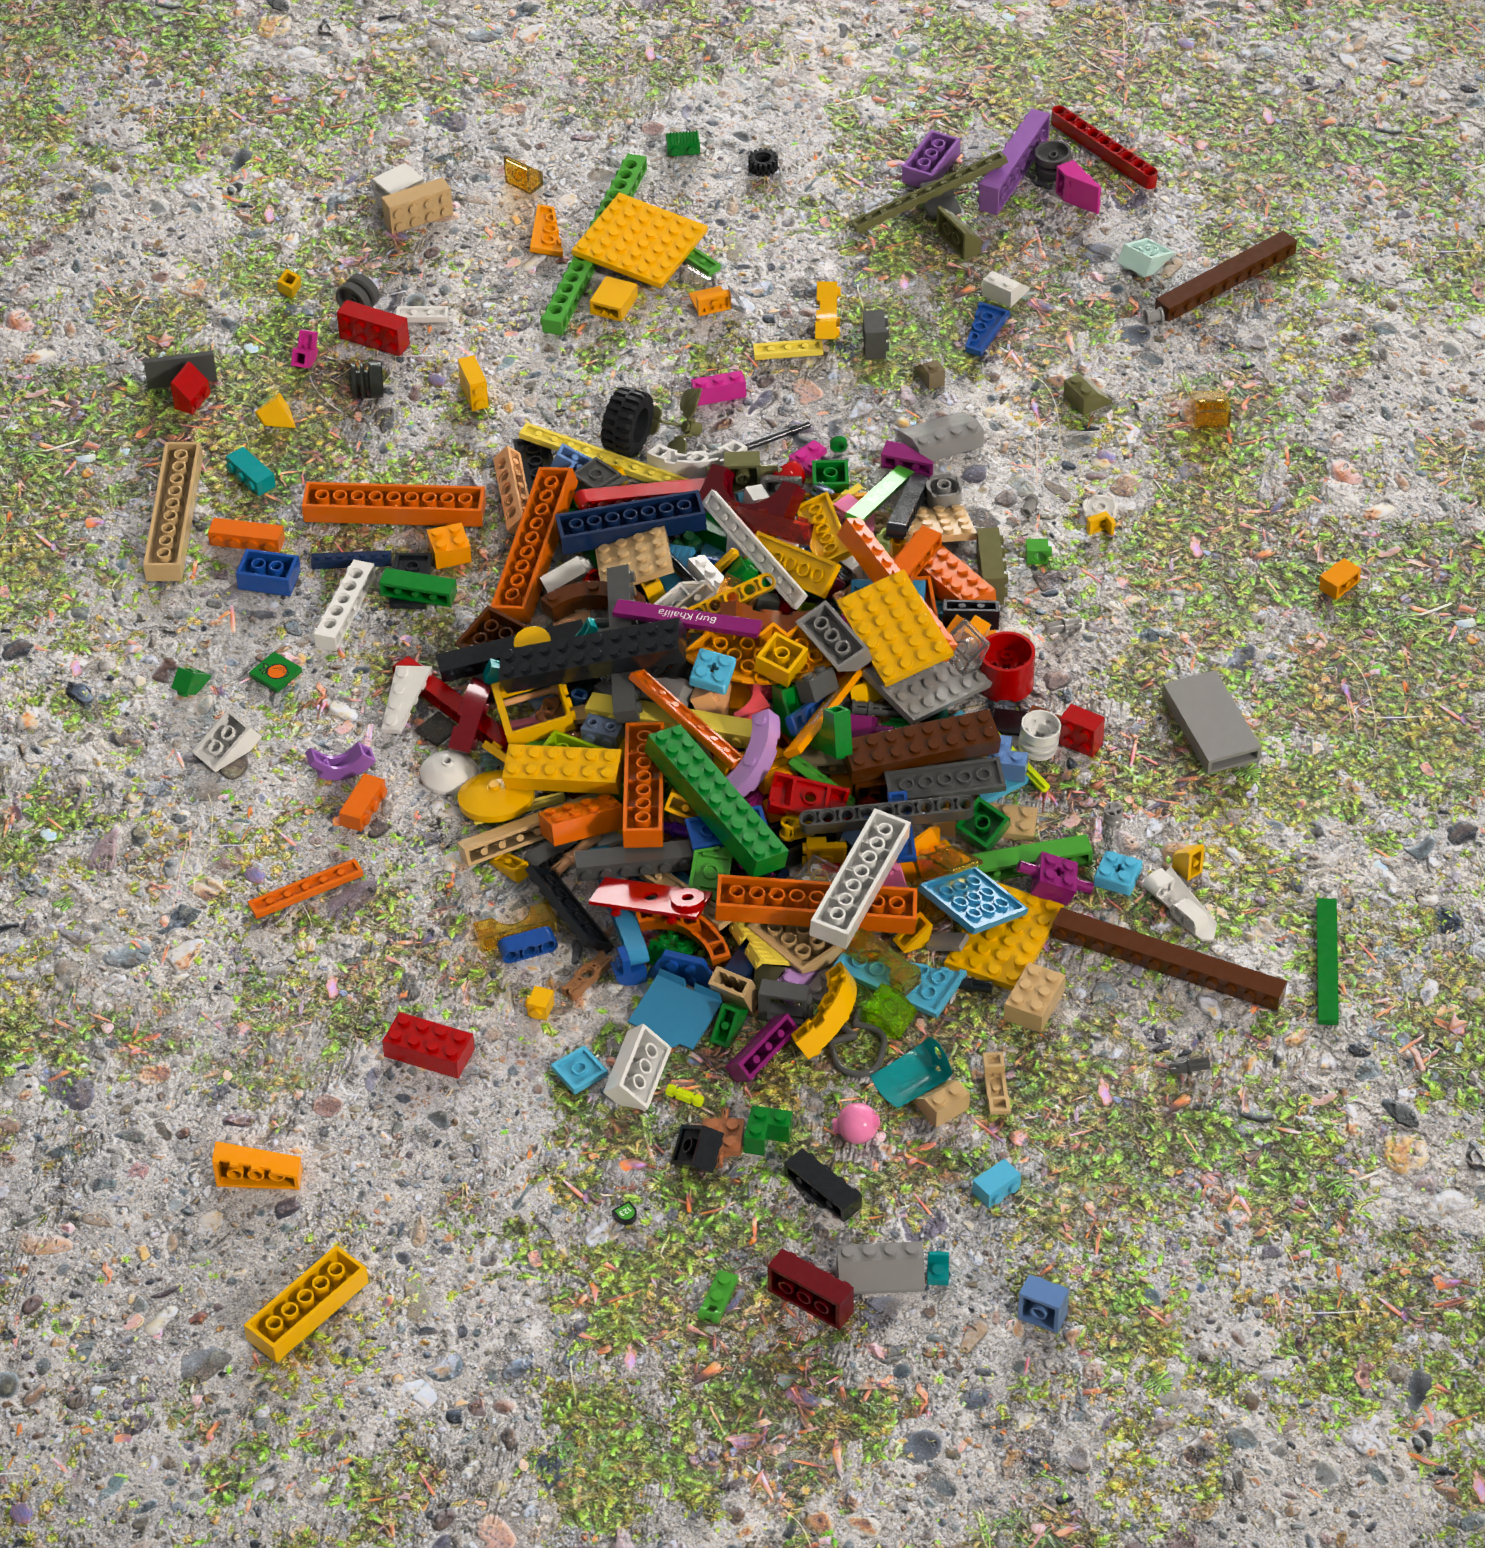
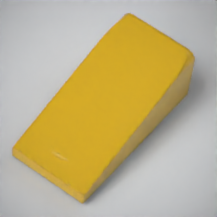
[489,853,529,883]

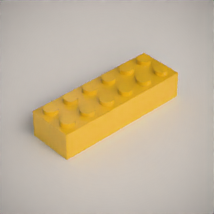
[502,744,624,794]
[244,1245,369,1363]

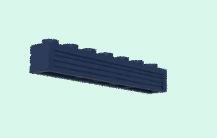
[311,550,392,570]

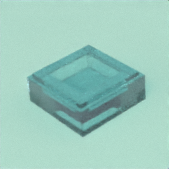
[479,753,500,772]

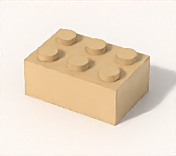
[1004,962,1066,1033]

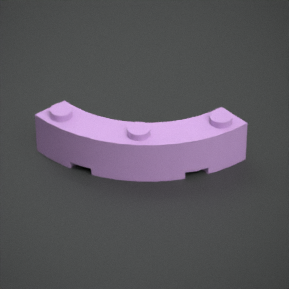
[726,709,780,797]

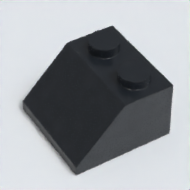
[670,1124,724,1173]

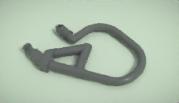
[826,1006,888,1078]

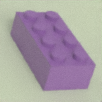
[902,130,961,188]

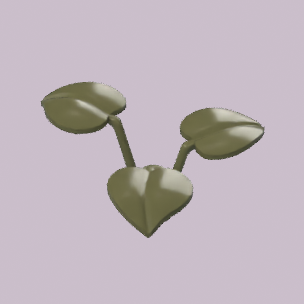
[649,388,702,454]

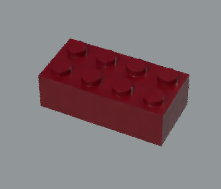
[767,1248,854,1330]

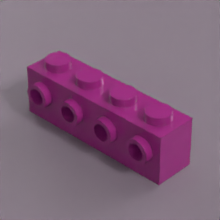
[725,1013,798,1083]

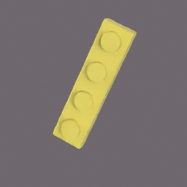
[753,339,824,360]

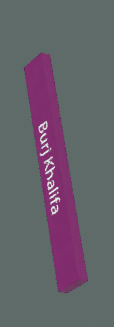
[612,599,763,639]

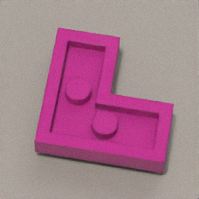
[789,440,827,478]

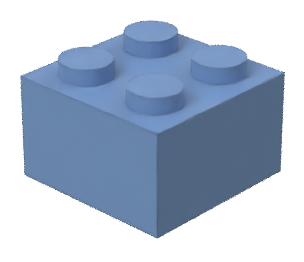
[1018,1274,1069,1334]

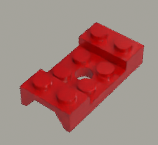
[766,771,850,822]

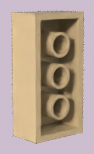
[382,177,453,234]

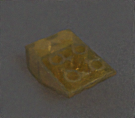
[1189,390,1231,428]

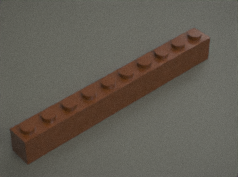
[1155,230,1297,322]

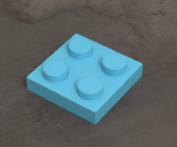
[551,1045,608,1095]

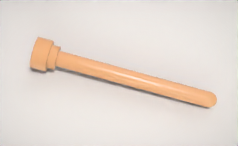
[488,685,559,712]

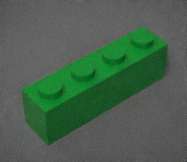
[379,568,457,607]

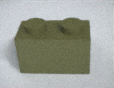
[1063,374,1112,415]

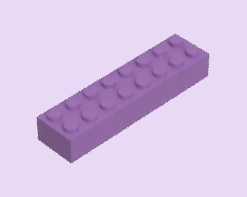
[977,109,1050,215]

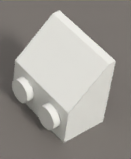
[982,271,1030,308]

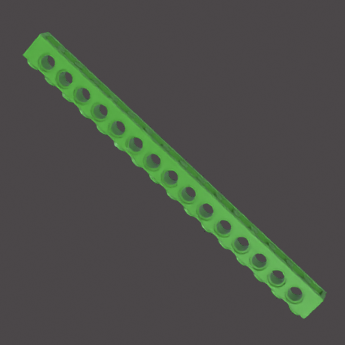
[540,153,647,336]

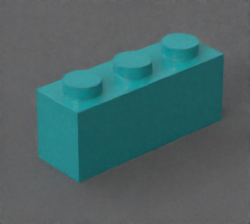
[226,447,276,496]

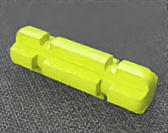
[665,1084,704,1107]

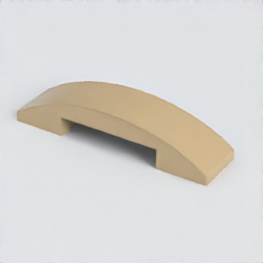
[983,1052,1011,1115]

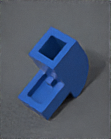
[610,946,647,986]

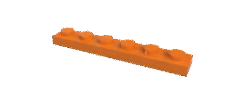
[247,858,364,919]

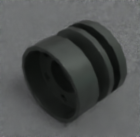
[349,361,384,399]

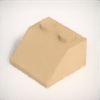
[912,1080,970,1128]

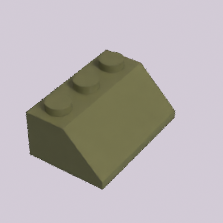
[936,206,982,260]

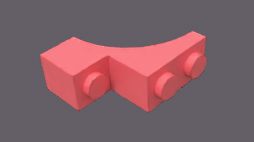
[733,684,776,719]

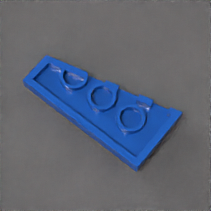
[965,301,1010,357]

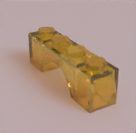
[473,901,557,952]
[846,928,922,997]

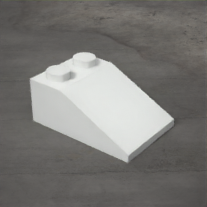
[192,709,262,772]

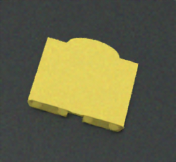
[729,922,792,970]

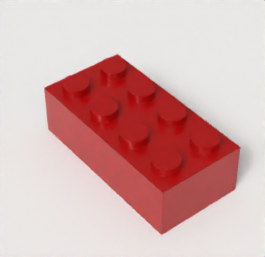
[337,300,410,356]
[382,1012,475,1079]

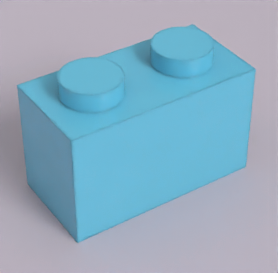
[972,1159,1021,1208]

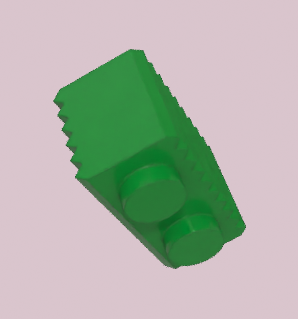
[666,130,700,157]

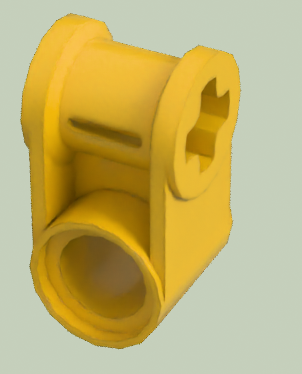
[779,815,815,842]

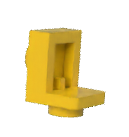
[1086,511,1116,536]

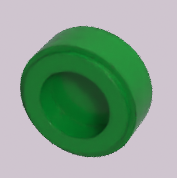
[830,436,848,452]

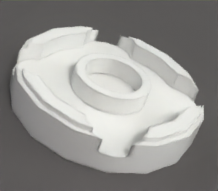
[1082,495,1118,519]

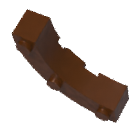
[540,581,646,622]

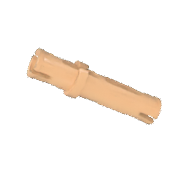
[551,835,602,876]

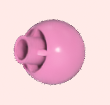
[832,1102,880,1144]

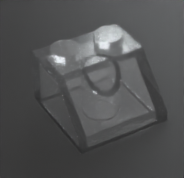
[948,619,991,676]

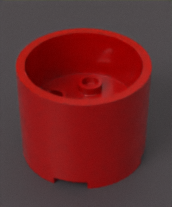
[978,631,1035,703]

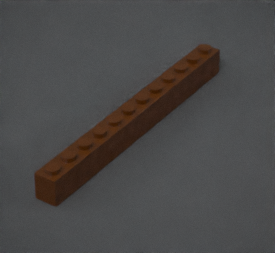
[1052,907,1287,1011]

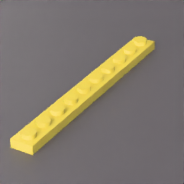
[519,422,688,483]

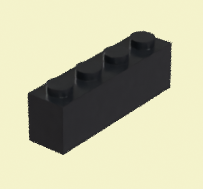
[784,1148,862,1222]

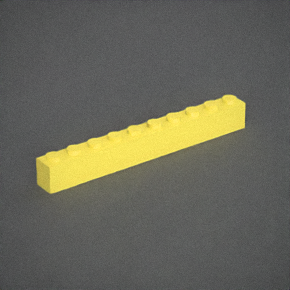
[585,692,752,749]

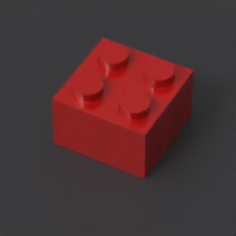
[1059,704,1105,758]

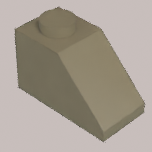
[914,359,945,390]

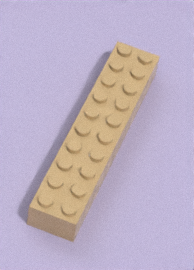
[143,442,203,581]

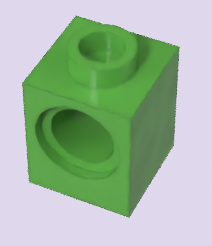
[1025,538,1052,565]

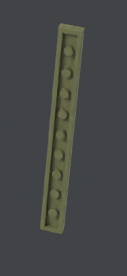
[851,151,1008,233]

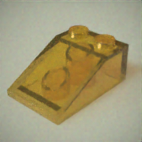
[913,843,983,880]

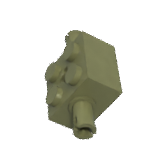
[706,451,778,493]

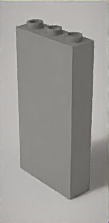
[1162,670,1262,775]

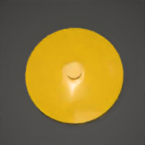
[457,770,535,823]

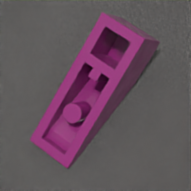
[881,440,934,477]

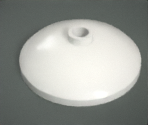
[420,750,477,794]

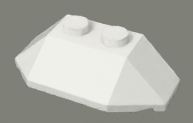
[649,580,718,623]

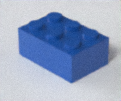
[236,548,301,596]

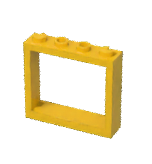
[491,682,577,745]

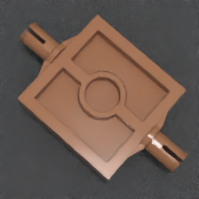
[702,1107,745,1169]

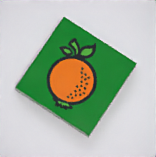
[249,652,302,693]

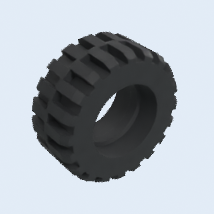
[601,386,654,458]

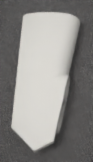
[1142,867,1217,941]

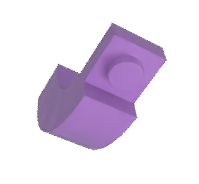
[305,742,376,781]

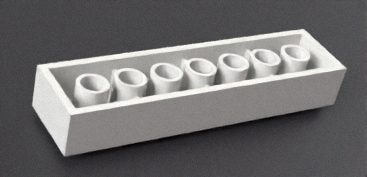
[809,808,911,949]

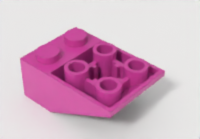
[1056,160,1101,214]

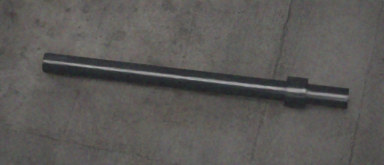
[744,421,811,451]

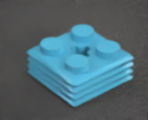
[689,648,736,695]
[1094,851,1143,896]

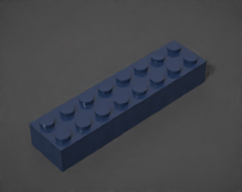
[555,490,707,555]

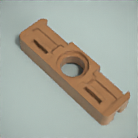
[561,950,613,1001]

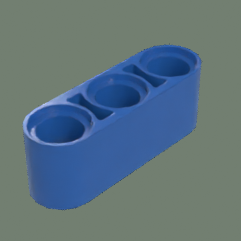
[497,926,558,963]

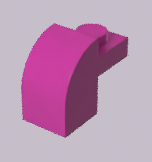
[291,329,319,368]

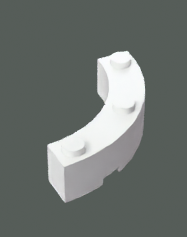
[647,440,747,479]

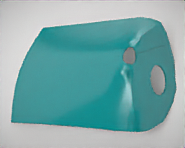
[870,1037,952,1108]

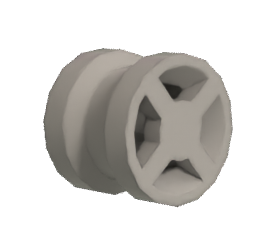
[1103,802,1123,827]

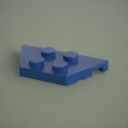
[647,949,713,989]

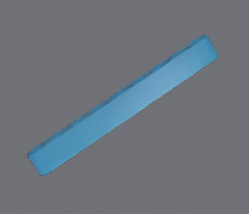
[589,844,649,966]

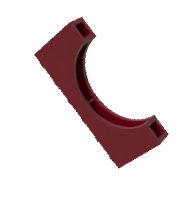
[699,463,806,531]

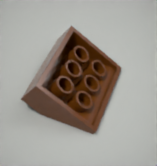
[454,605,529,648]

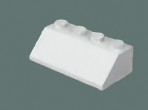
[603,1023,672,1110]

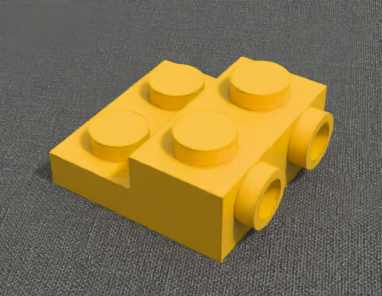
[802,837,847,875]

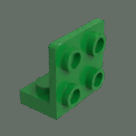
[648,930,701,965]

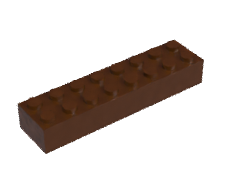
[842,709,1001,784]

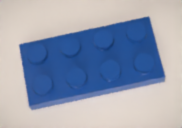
[685,805,767,853]

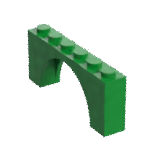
[772,683,853,759]

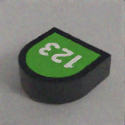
[612,1201,637,1225]

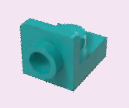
[927,1251,949,1286]

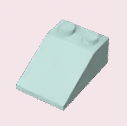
[1117,238,1175,278]

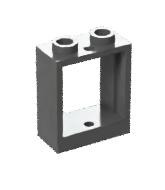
[758,979,813,1026]

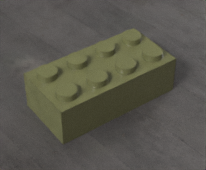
[976,527,1008,605]

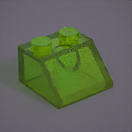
[862,982,917,1040]

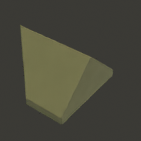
[753,964,788,991]

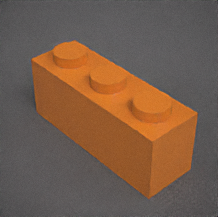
[339,773,387,832]

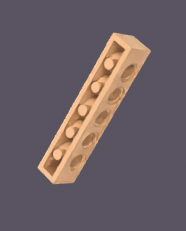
[493,445,529,535]

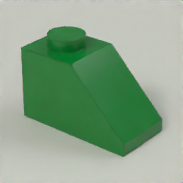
[171,667,211,697]
[710,1002,749,1048]

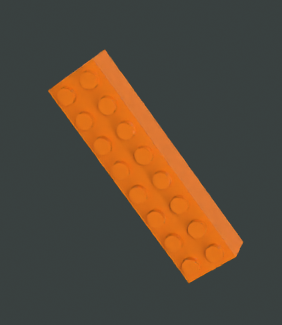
[623,722,664,848]

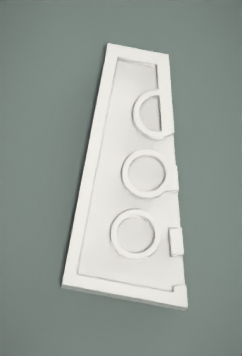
[381,666,434,734]

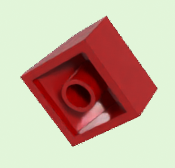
[170,362,211,415]

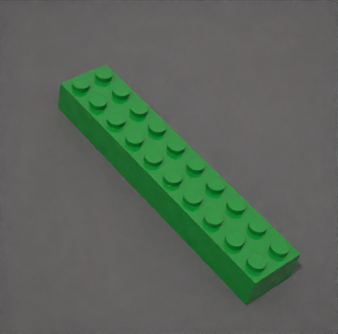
[644,724,789,877]

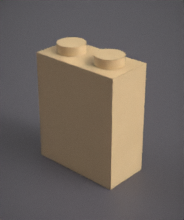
[708,966,759,1015]

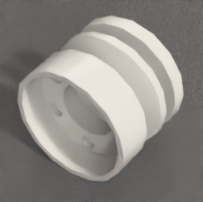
[1018,710,1061,761]

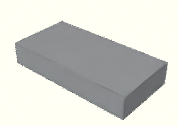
[925,932,969,951]

